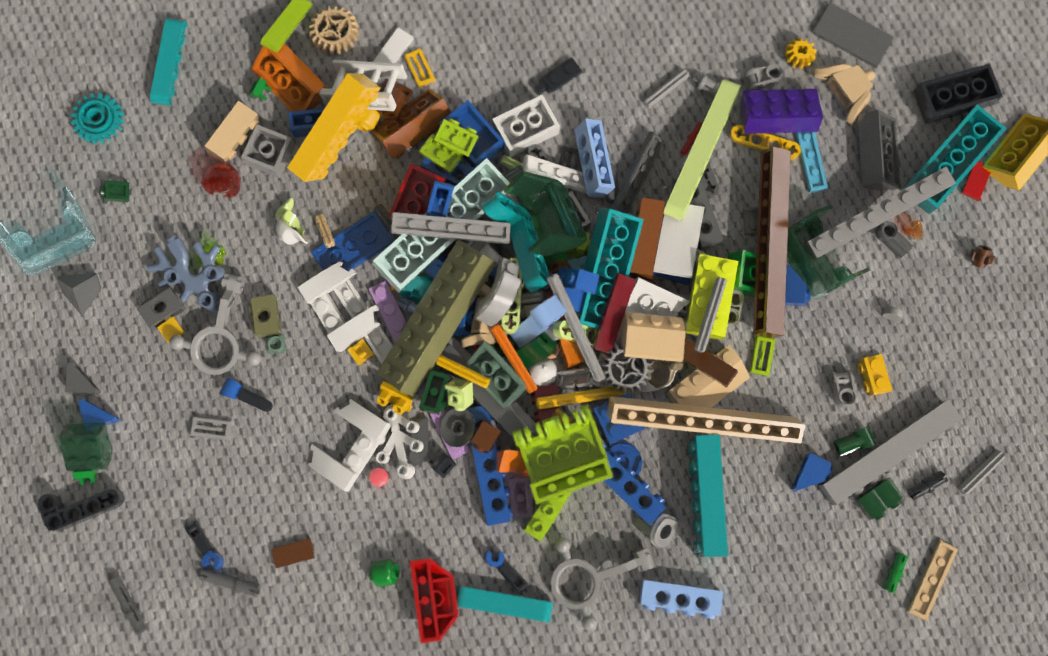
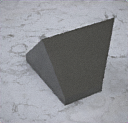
[57,273,101,316]

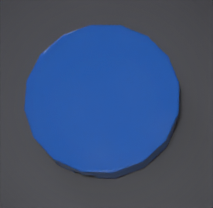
[608,443,643,478]

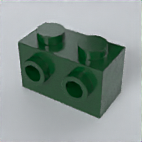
[419,370,450,416]

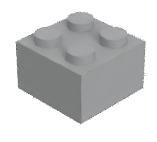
[241,124,295,178]

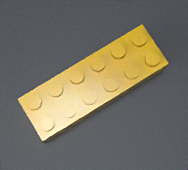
[287,73,381,182]

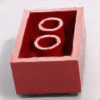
[388,164,449,218]

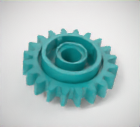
[70,93,125,145]

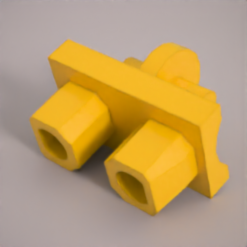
[377,381,414,415]

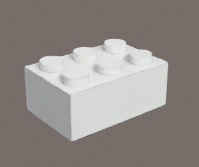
[493,94,560,157]

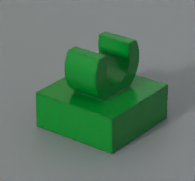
[247,77,272,101]
[72,462,99,485]

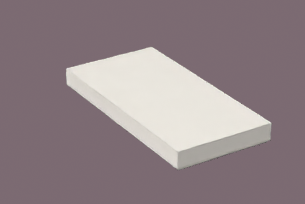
[653,202,704,279]

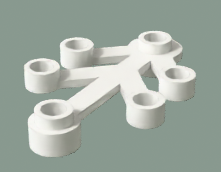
[376,405,423,479]

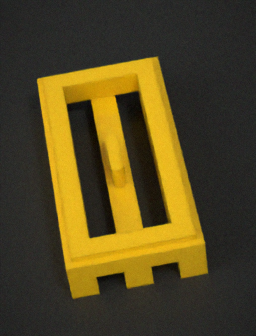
[404,48,436,88]

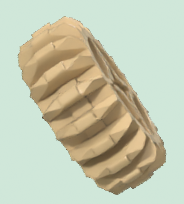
[309,5,359,56]

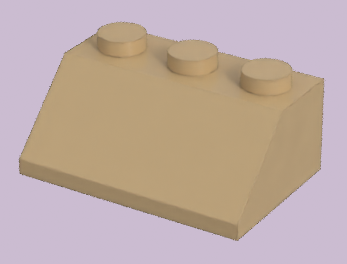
[205,101,259,163]
[620,312,685,362]

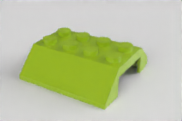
[512,404,613,504]

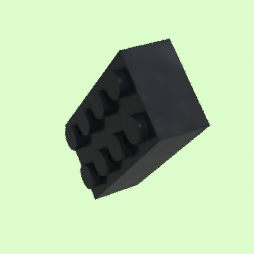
[913,63,1003,124]

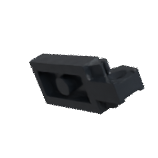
[534,57,583,96]

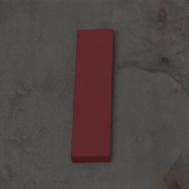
[592,273,636,354]

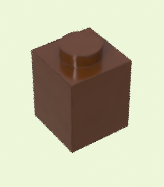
[471,421,501,454]

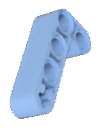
[510,295,567,348]

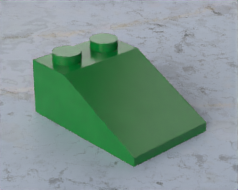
[728,250,756,297]

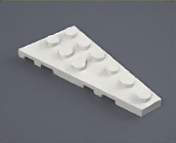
[593,277,690,388]

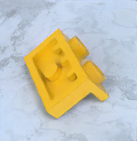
[857,354,893,397]

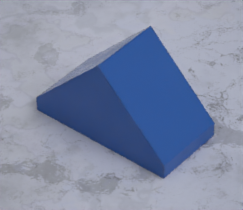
[426,181,454,217]
[79,398,120,430]

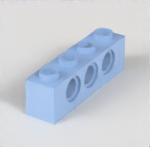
[574,119,615,198]
[639,580,723,619]

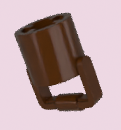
[377,79,413,119]

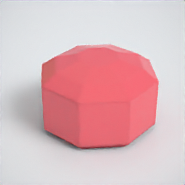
[369,467,389,487]

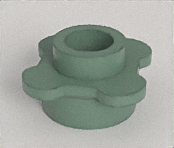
[266,335,287,355]

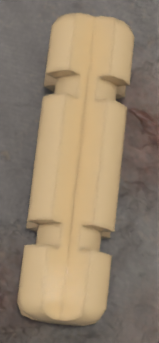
[315,214,335,248]

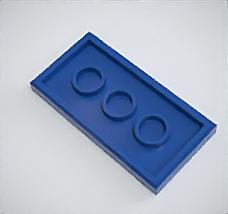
[310,211,394,272]

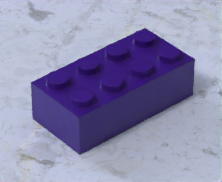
[740,89,823,134]

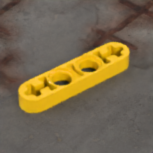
[730,125,801,160]

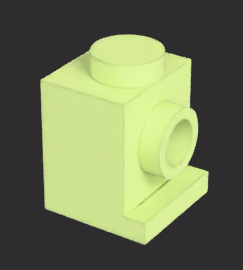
[445,378,473,411]

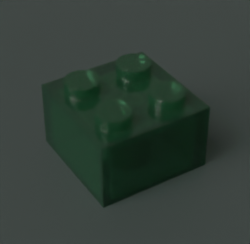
[59,423,112,471]

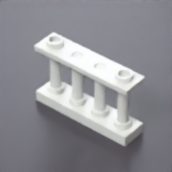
[320,60,407,111]

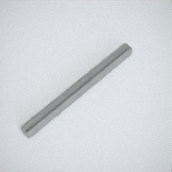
[547,274,605,382]

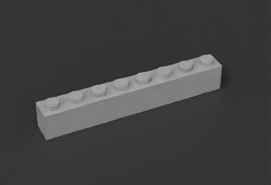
[805,167,956,260]
[819,399,962,506]

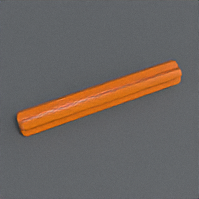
[490,324,537,394]

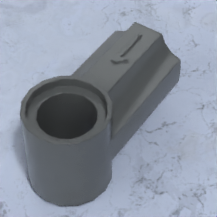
[875,222,913,258]

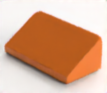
[496,450,528,474]

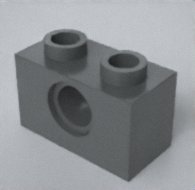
[137,287,186,331]

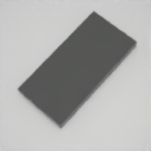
[812,2,894,68]

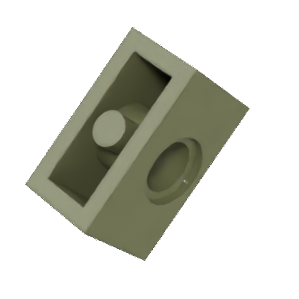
[249,294,282,338]

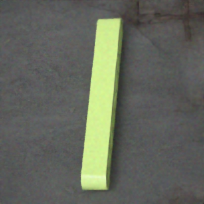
[663,79,741,221]

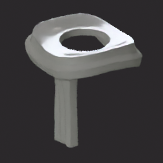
[634,513,679,548]

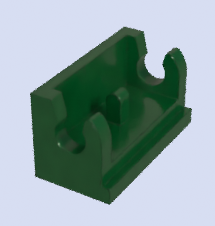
[515,332,558,368]

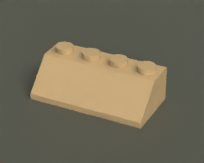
[666,344,750,407]

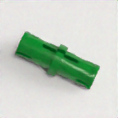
[882,552,909,594]

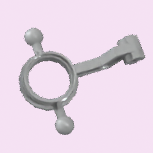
[169,273,261,375]
[551,537,656,631]

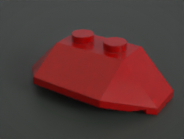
[410,558,459,644]

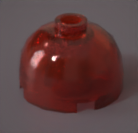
[201,163,241,198]

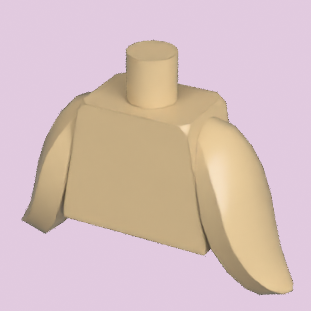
[813,63,875,125]
[462,283,516,348]

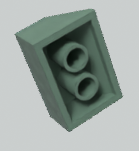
[464,341,527,409]

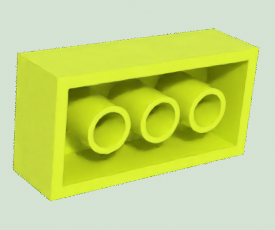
[685,254,738,340]

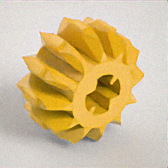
[784,37,816,69]

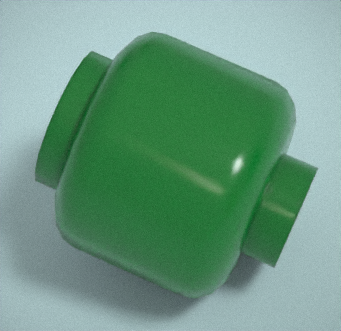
[369,559,400,587]

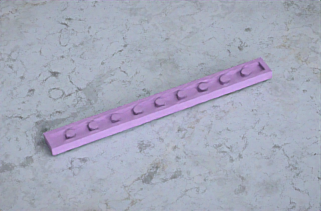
[369,281,470,460]

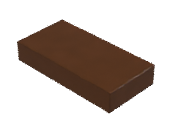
[271,539,315,568]

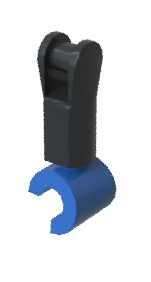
[219,377,273,412]
[184,520,224,570]
[485,551,531,596]

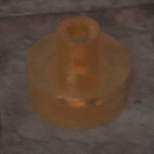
[904,220,923,240]

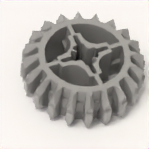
[601,341,653,393]

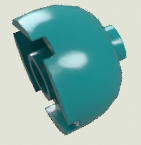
[400,274,433,303]

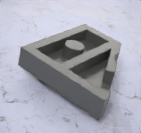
[400,417,429,468]

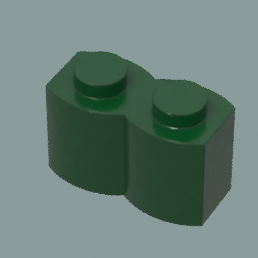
[855,477,904,521]

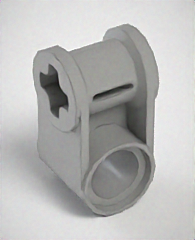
[745,64,783,90]
[830,370,856,408]

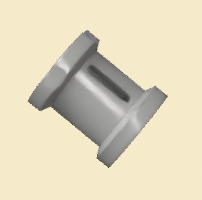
[698,74,721,98]

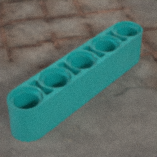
[150,18,188,106]
[456,585,553,622]

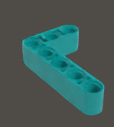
[482,192,549,293]

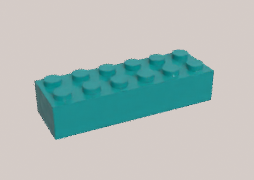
[900,104,1006,215]
[575,208,644,328]
[687,435,728,558]

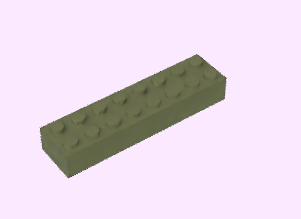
[377,239,496,397]

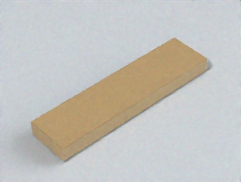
[907,540,958,621]

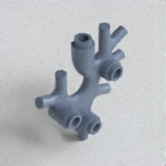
[147,236,225,318]

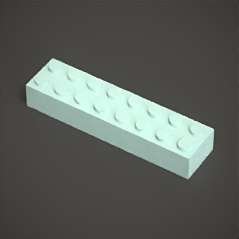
[372,158,513,293]

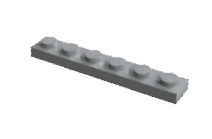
[391,212,510,244]

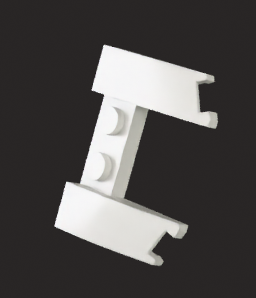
[298,261,380,352]
[308,399,391,492]

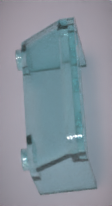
[0,186,96,276]

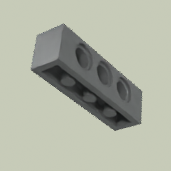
[673,178,724,251]

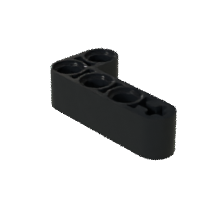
[37,489,125,531]

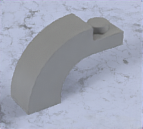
[475,258,521,327]

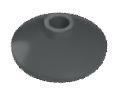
[440,409,476,447]

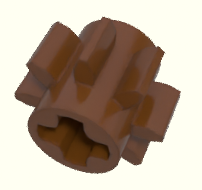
[969,245,995,268]

